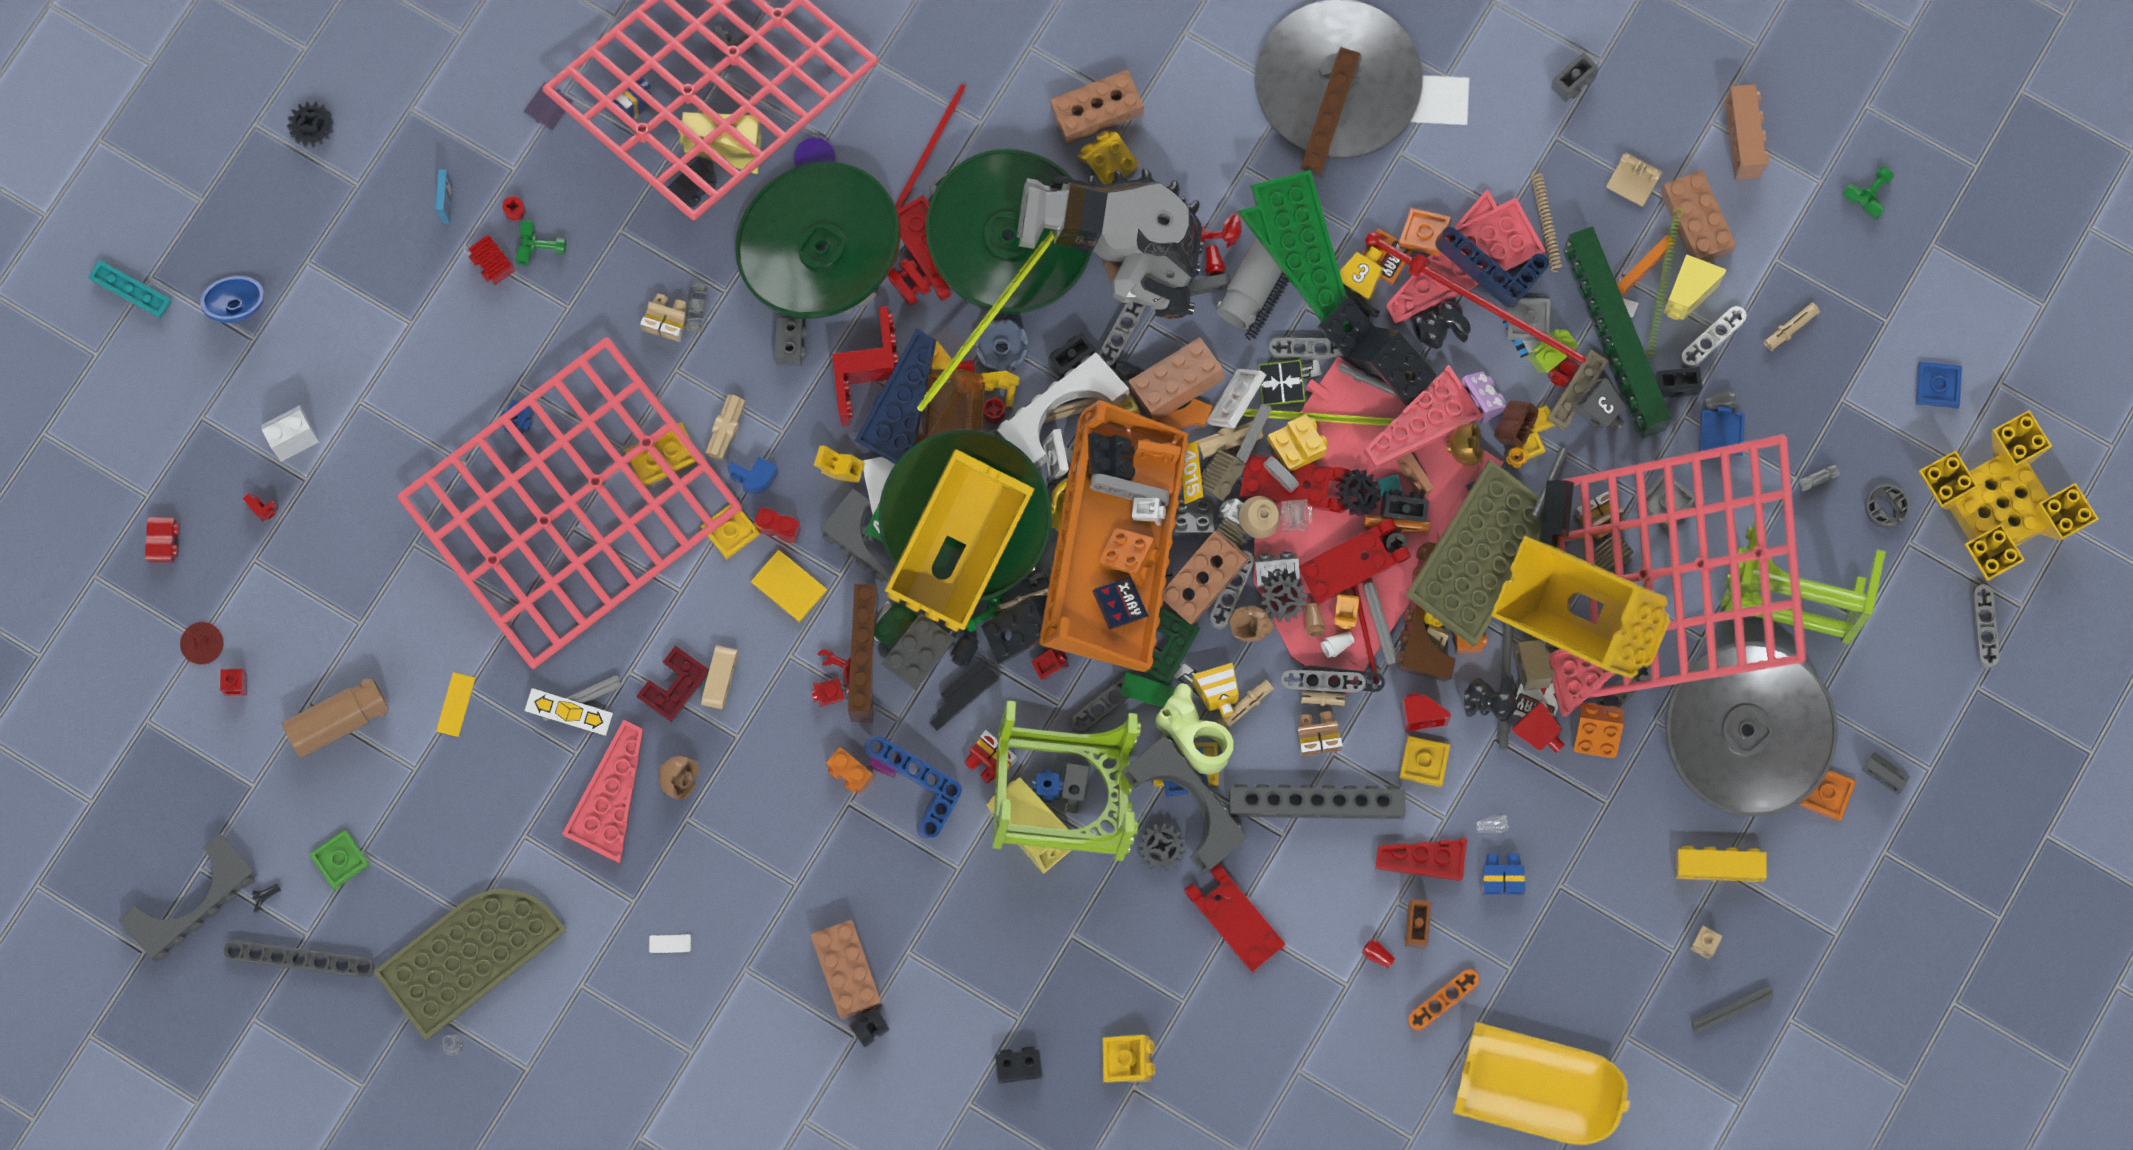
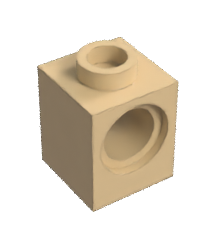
[1690,926,1722,959]

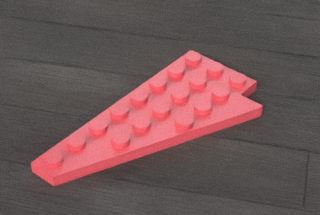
[1385,190,1546,326]

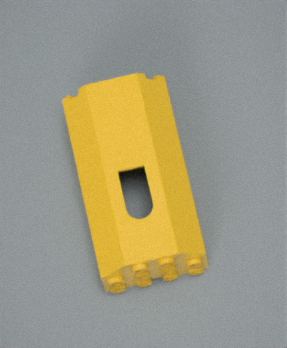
[884,450,1034,632]
[1491,536,1670,679]

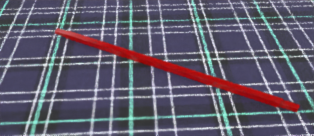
[895,84,966,210]

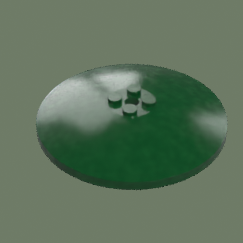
[925,149,1092,314]
[735,162,901,319]
[878,429,1051,601]

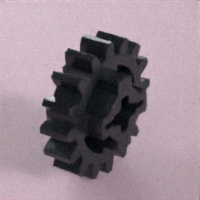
[287,101,334,147]
[1335,469,1381,516]

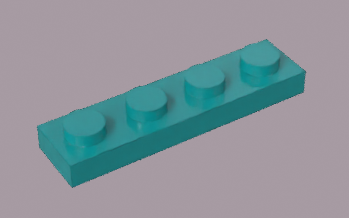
[88,260,172,319]

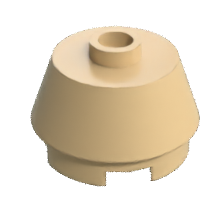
[1239,496,1281,539]

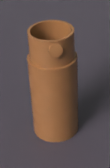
[281,678,389,759]

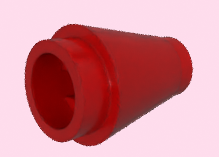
[1205,245,1226,277]
[1361,939,1395,969]

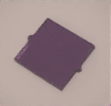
[524,82,573,130]

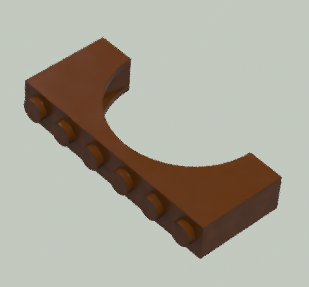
[1301,47,1362,178]
[1395,542,1456,682]
[848,584,879,723]

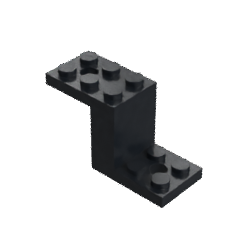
[1317,296,1437,406]
[981,595,1047,664]

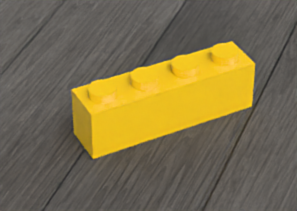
[1675,846,1767,882]

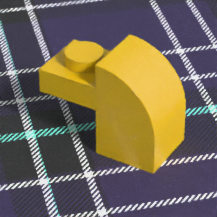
[814,446,865,483]

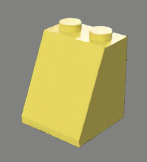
[1663,254,1726,320]

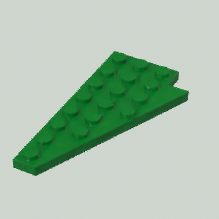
[1238,170,1350,332]

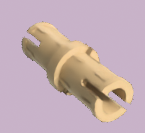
[1301,690,1345,707]

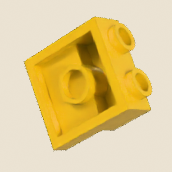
[1267,414,1328,472]
[1103,1035,1155,1083]

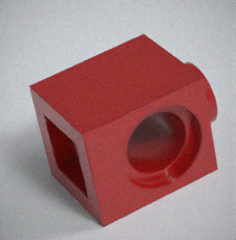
[220,669,247,696]

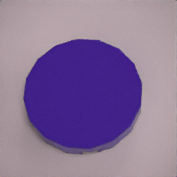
[794,138,836,167]

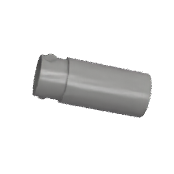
[1217,238,1283,329]

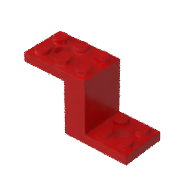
[832,306,898,426]

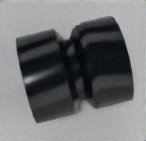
[849,1007,890,1048]

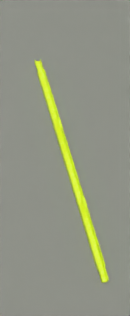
[917,231,1054,411]
[1242,409,1394,426]

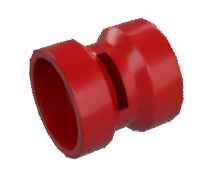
[983,398,1005,424]

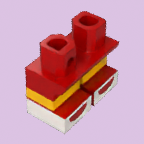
[964,730,1017,784]

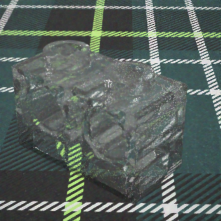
[1280,499,1313,532]

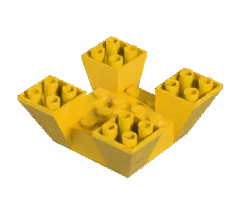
[1918,410,2099,581]

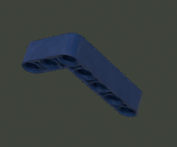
[1435,227,1549,307]

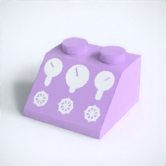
[1462,371,1506,424]

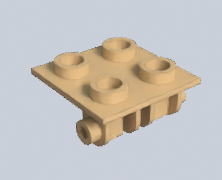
[1606,152,1663,207]

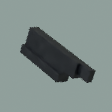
[1540,480,1574,548]
[930,659,999,731]

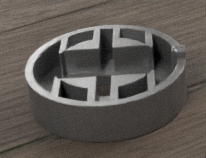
[1865,484,1910,529]

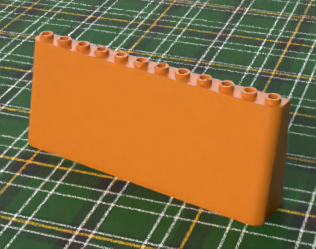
[1040,400,1189,672]

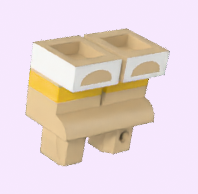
[640,294,687,342]

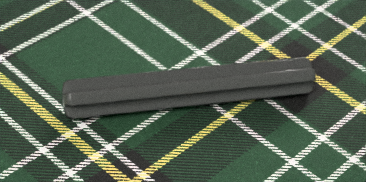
[1692,987,1774,1032]

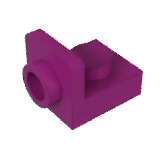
[869,754,899,778]

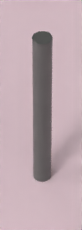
[1530,448,1568,520]

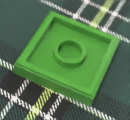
[309,829,370,890]

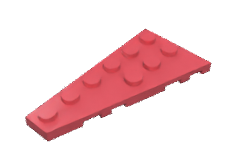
[1363,365,1483,470]
[1549,649,1615,717]
[562,720,643,865]

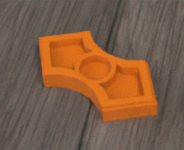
[1159,399,1213,431]

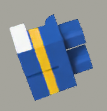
[613,77,651,120]
[1482,854,1526,895]

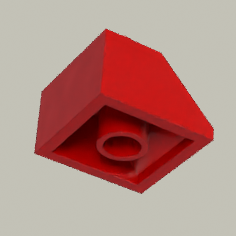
[1400,693,1451,732]

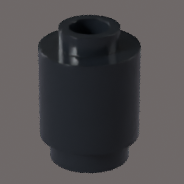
[950,633,979,667]

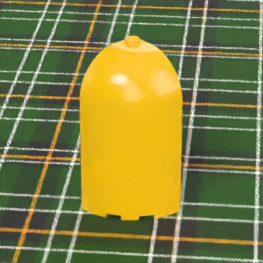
[1453,1022,1630,1145]

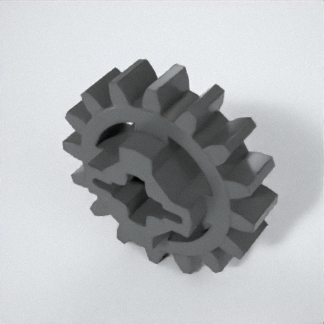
[1260,576,1307,622]
[1138,823,1185,872]

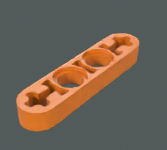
[1617,235,1676,297]
[1408,969,1479,1031]

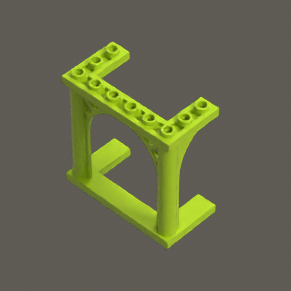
[1720,522,1886,644]
[992,701,1141,861]

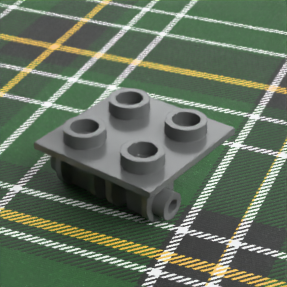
[1172,500,1214,537]
[1027,540,1057,592]

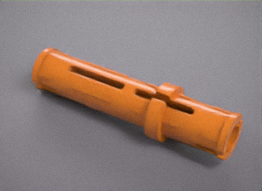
[1364,515,1430,533]

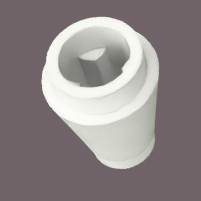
[1321,631,1354,658]

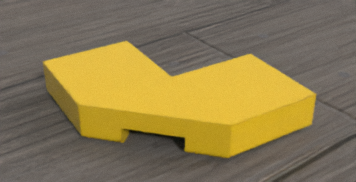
[1519,405,1555,460]

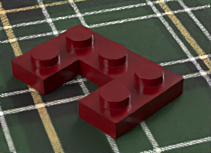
[636,645,709,723]

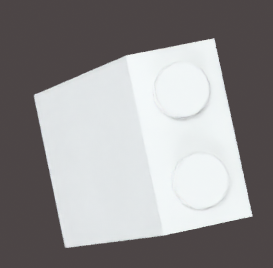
[262,405,319,462]

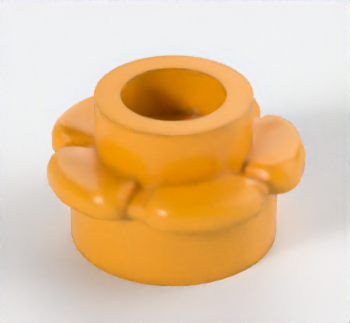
[1506,447,1527,468]

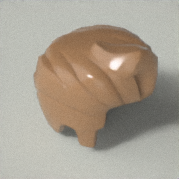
[1228,606,1275,642]

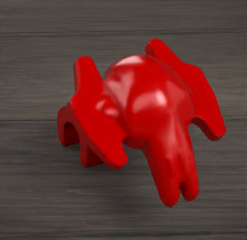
[1201,213,1242,249]
[817,650,851,695]

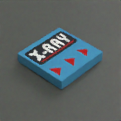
[435,169,453,223]

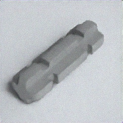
[1798,465,1840,491]

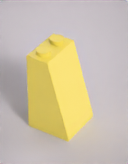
[678,112,761,174]
[987,777,1072,874]

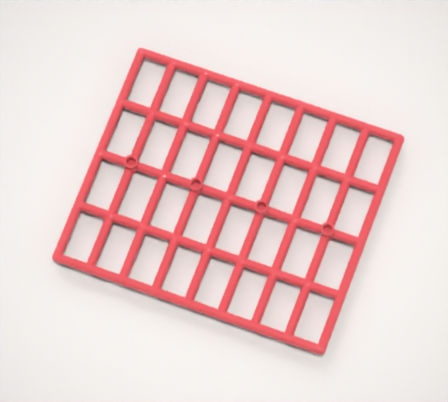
[542,0,878,221]
[397,337,742,669]
[1557,435,1806,699]

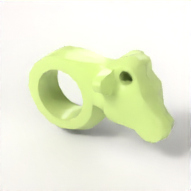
[1155,683,1234,775]

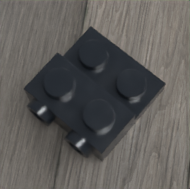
[1088,432,1135,481]

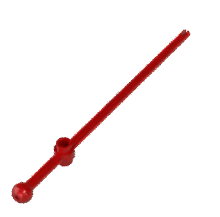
[1365,231,1586,363]

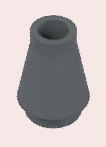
[1705,390,1737,411]

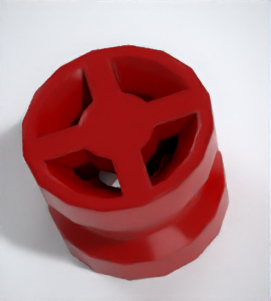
[502,196,525,221]

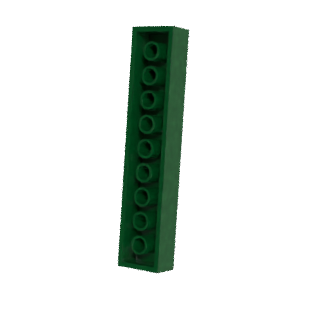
[1563,226,1672,439]

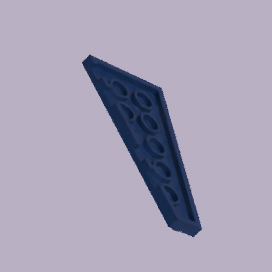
[855,329,937,464]

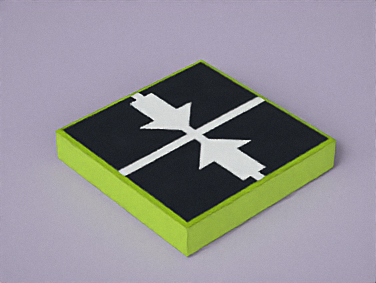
[1258,360,1305,407]

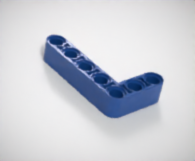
[864,736,962,838]

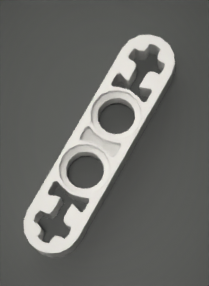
[1680,306,1747,368]

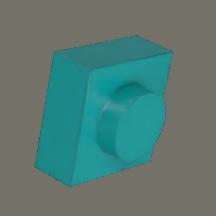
[1377,474,1403,501]

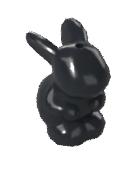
[1412,301,1471,349]
[1464,673,1518,721]

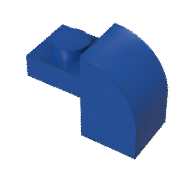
[727,457,779,494]

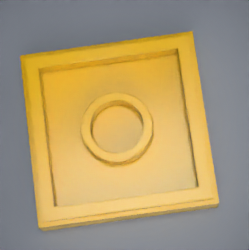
[700,504,760,560]
[1399,735,1451,787]

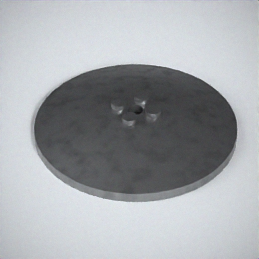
[1255,0,1423,160]
[1665,642,1838,817]

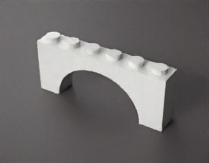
[997,353,1129,469]

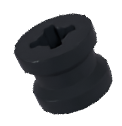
[1382,531,1407,553]

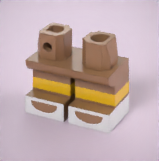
[1574,491,1625,541]
[1298,711,1343,757]

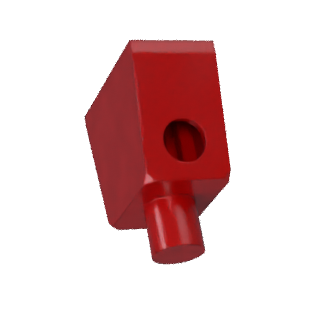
[1512,699,1565,753]

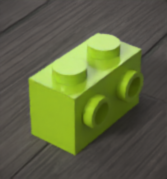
[1527,329,1579,373]

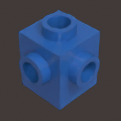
[501,399,534,435]
[1032,770,1063,803]

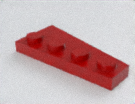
[1375,838,1467,882]

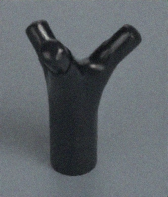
[1354,295,1380,319]
[252,883,281,913]

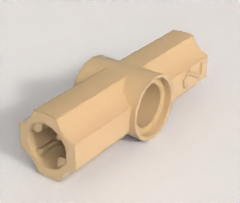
[705,395,746,460]
[1197,421,1263,459]

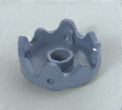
[975,320,1028,372]

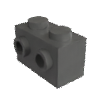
[1551,52,1598,102]
[774,318,807,365]

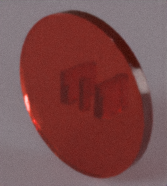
[180,622,224,665]

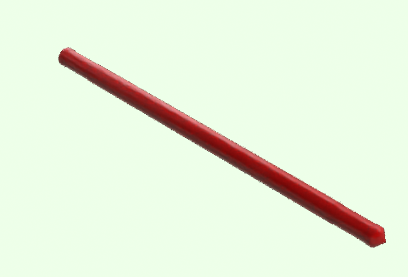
[1353,585,1379,685]

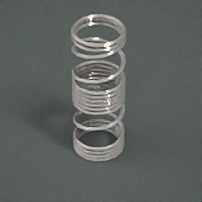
[685,283,708,332]

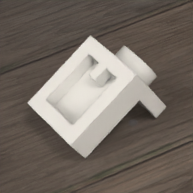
[1132,498,1166,526]
[1218,499,1243,528]

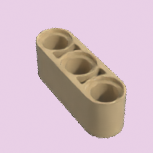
[701,645,738,710]

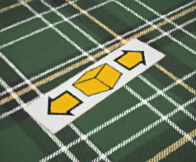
[525,688,613,736]

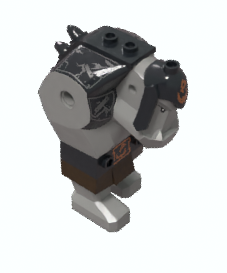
[1017,168,1203,319]

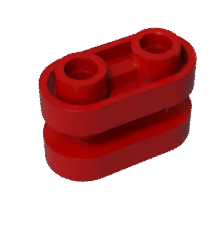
[887,258,932,306]

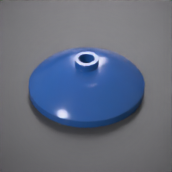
[200,276,264,323]

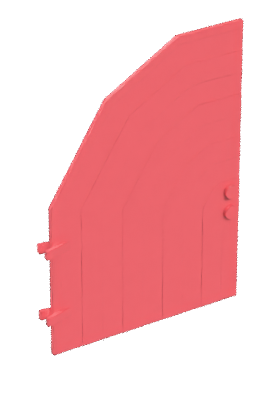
[1253,356,1504,695]

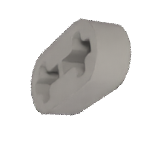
[1263,456,1299,492]

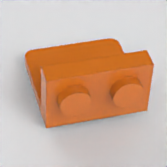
[1131,439,1181,495]
[1099,528,1159,587]
[1574,702,1624,758]

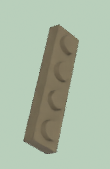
[1546,350,1608,431]

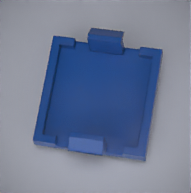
[1699,406,1745,456]

